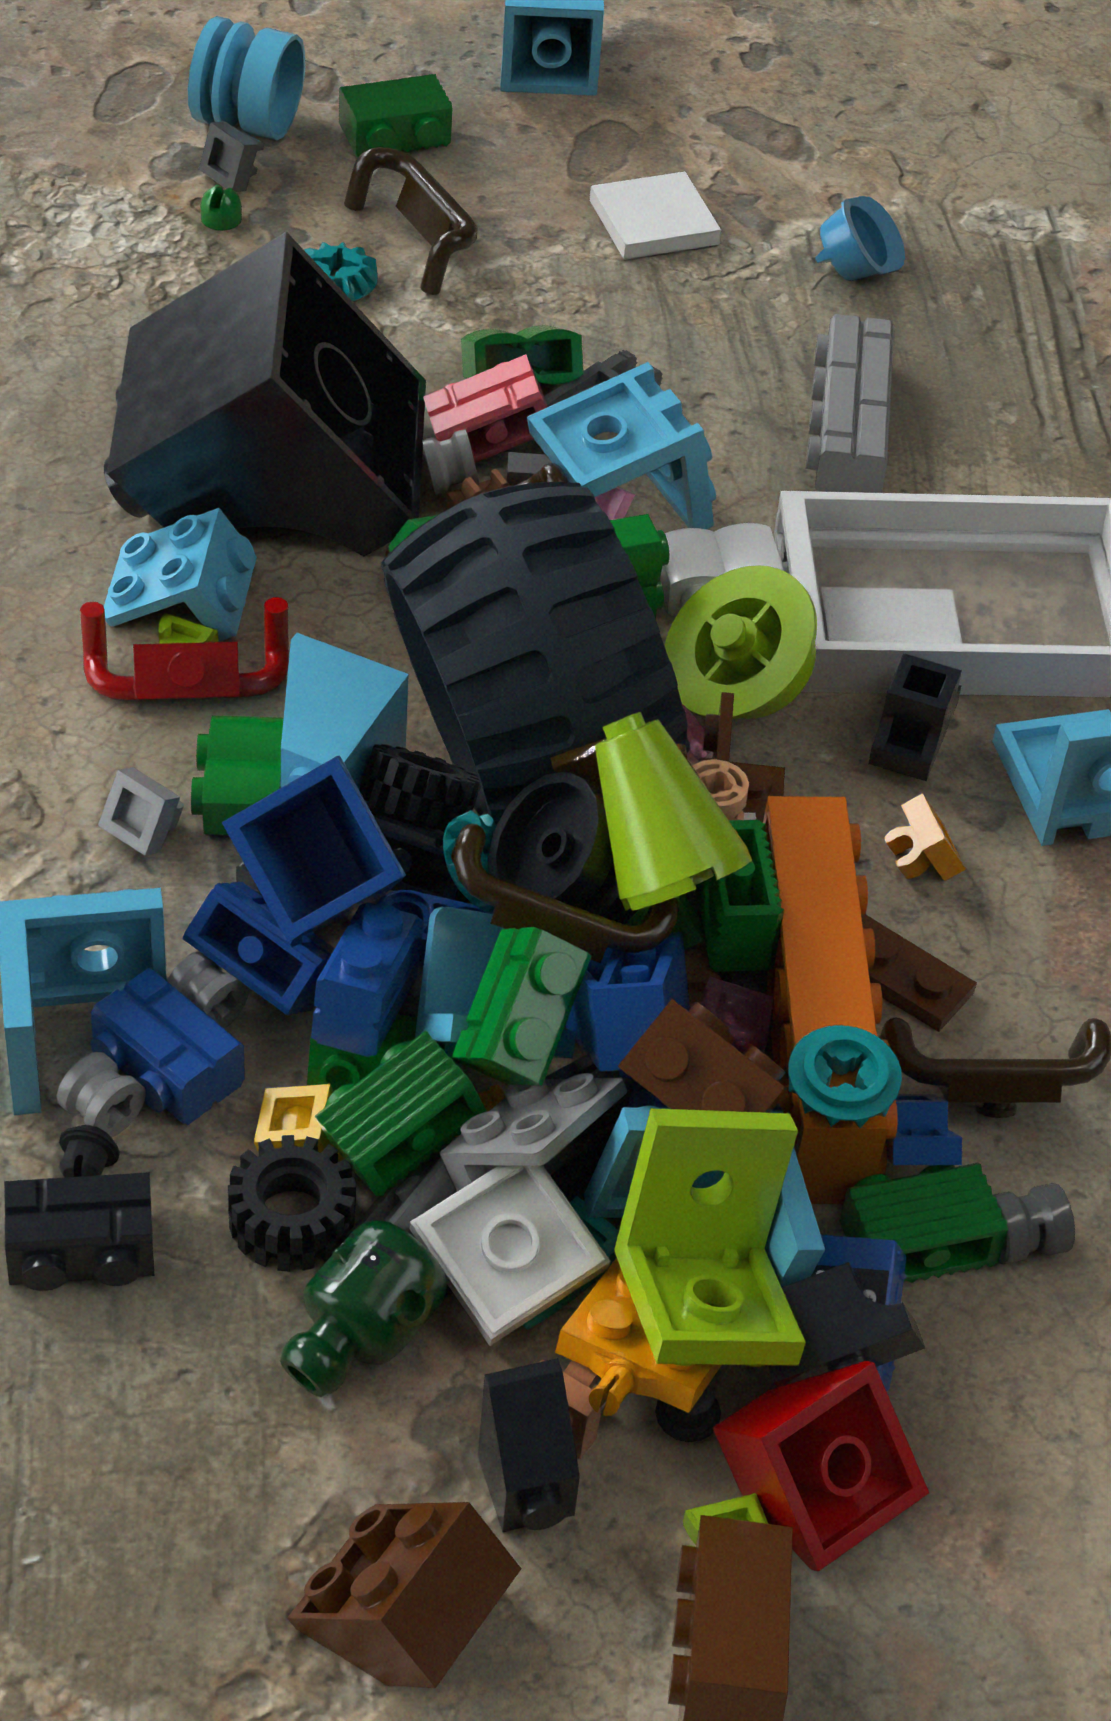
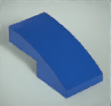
[886,1094,962,1165]

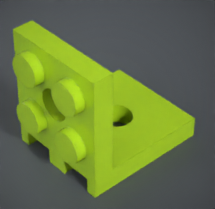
[614,1108,806,1367]

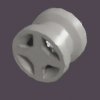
[422,429,479,495]
[167,951,249,1029]
[57,1052,146,1137]

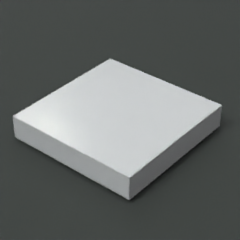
[590,171,721,260]
[409,1165,611,1346]

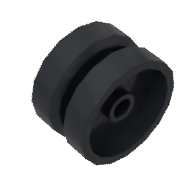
[488,772,638,924]

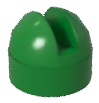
[200,185,242,231]

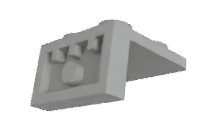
[440,1073,628,1191]

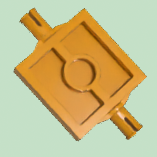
[555,1258,722,1416]

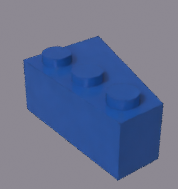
[565,932,690,1079]

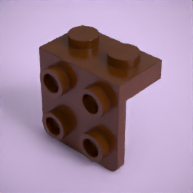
[618,999,794,1113]

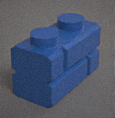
[182,882,335,1016]
[311,902,424,1057]
[90,967,245,1125]

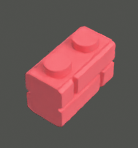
[423,355,548,463]

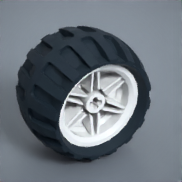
[381,482,690,826]

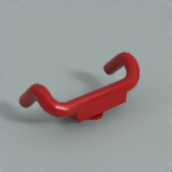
[80,597,289,700]

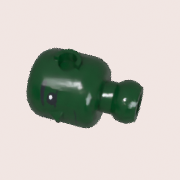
[280,1220,447,1397]

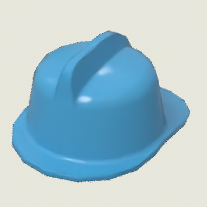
[815,196,905,281]

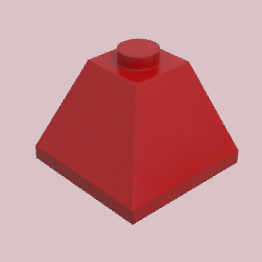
[713,1361,929,1572]

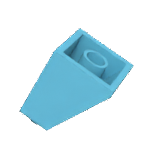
[500,0,604,96]
[281,633,409,803]

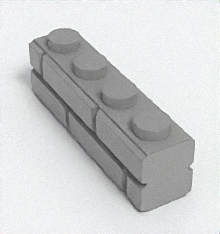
[806,314,894,493]

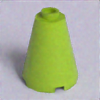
[595,712,752,911]

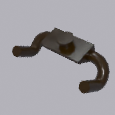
[344,147,478,295]
[451,824,679,963]
[879,1017,1111,1118]

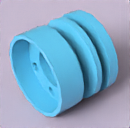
[188,16,305,141]

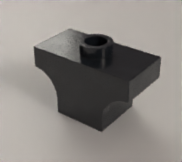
[868,653,962,781]
[768,1262,925,1387]

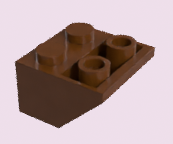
[287,1502,522,1688]

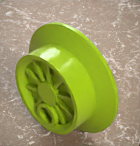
[665,565,817,719]

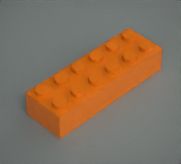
[763,796,898,1204]

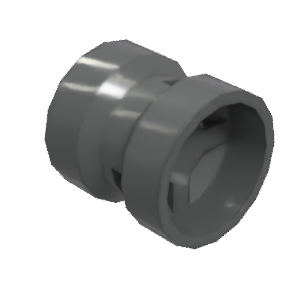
[993,1183,1075,1264]

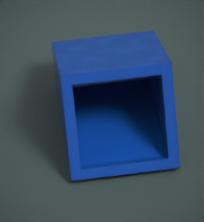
[222,756,406,942]

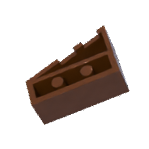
[668,1515,793,1721]

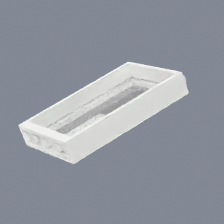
[774,491,1111,697]

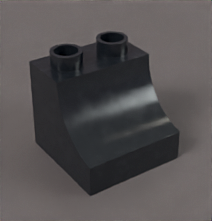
[104,231,426,557]

